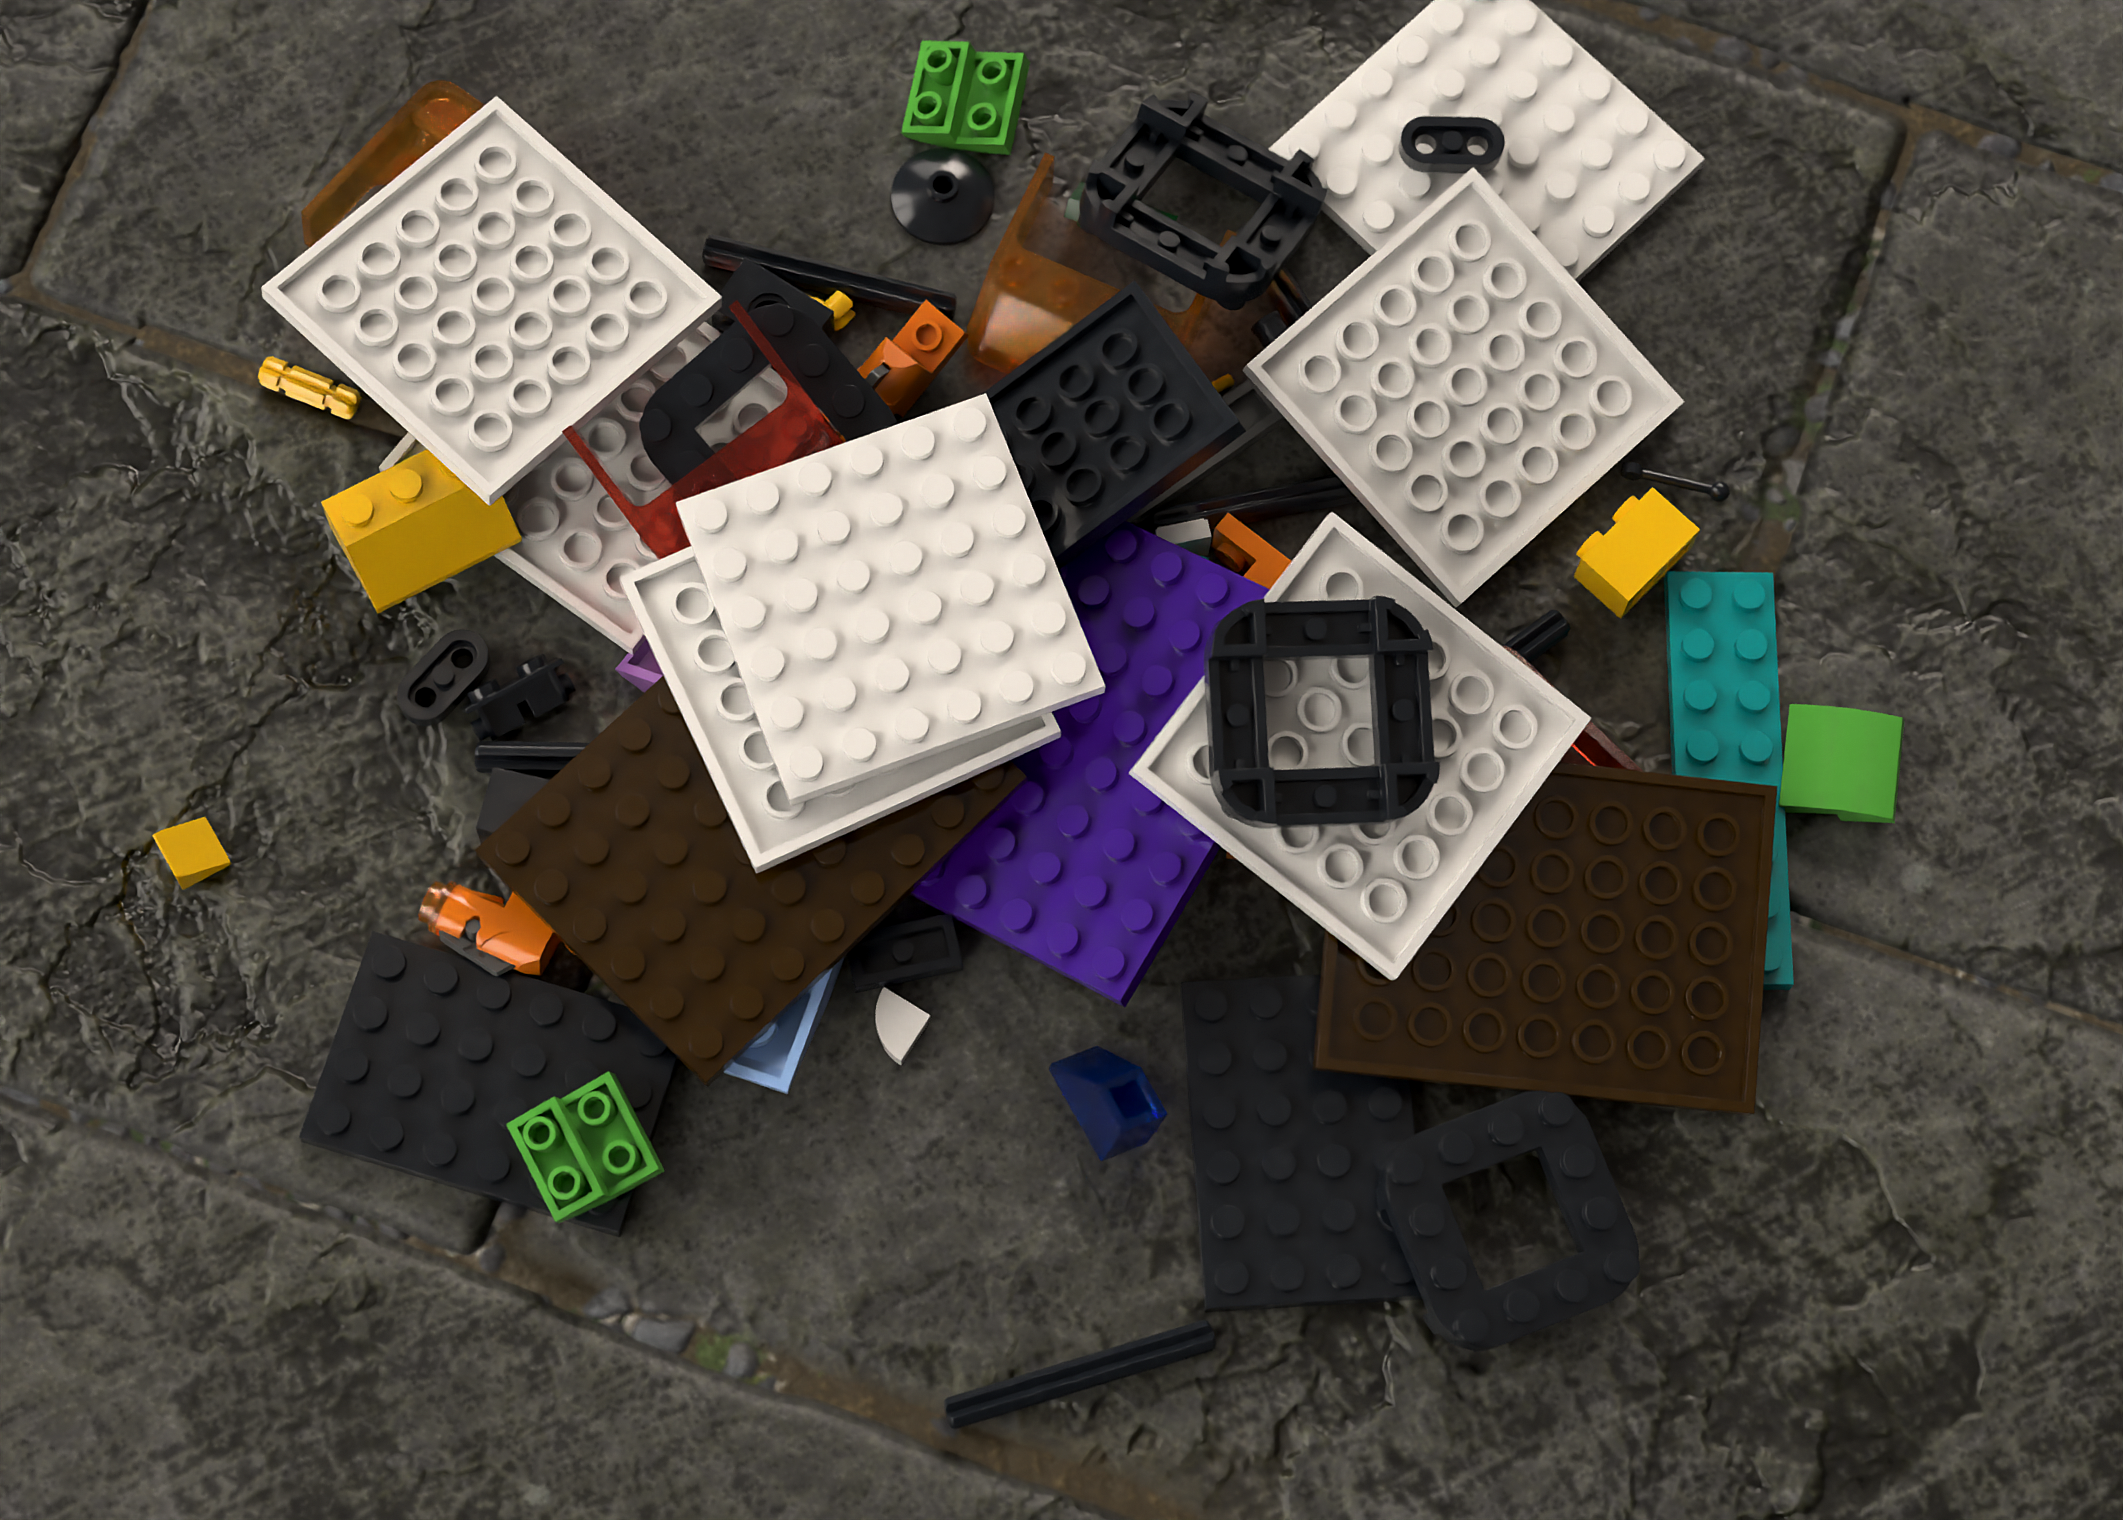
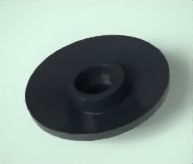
[891,148,995,245]

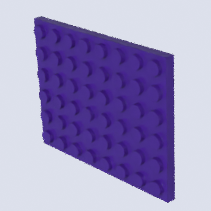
[910,521,1270,1007]

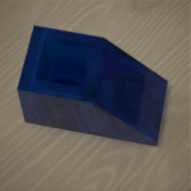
[1048,1046,1168,1162]

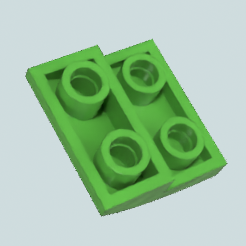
[902,41,1030,155]
[1779,704,1904,823]
[506,1071,665,1223]

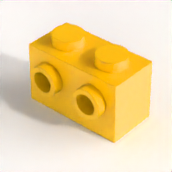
[1574,487,1700,619]

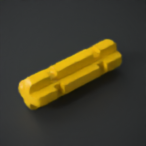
[258,356,361,419]

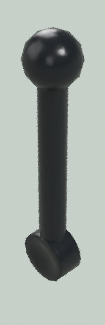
[1621,462,1730,502]

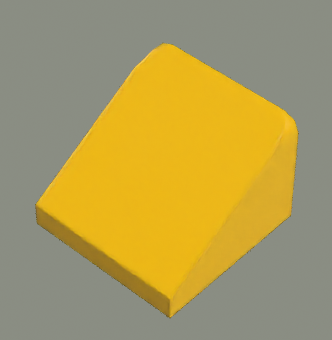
[152,817,232,890]

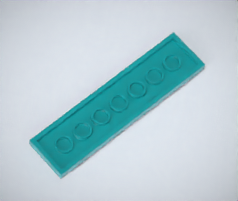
[1664,571,1794,990]

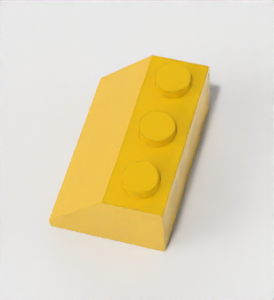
[321,449,522,613]

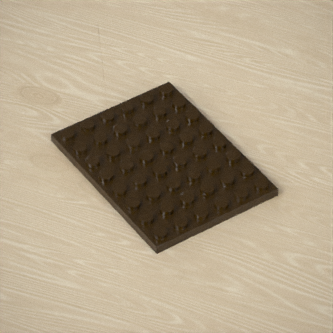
[475,675,1027,1087]
[1313,762,1777,1116]

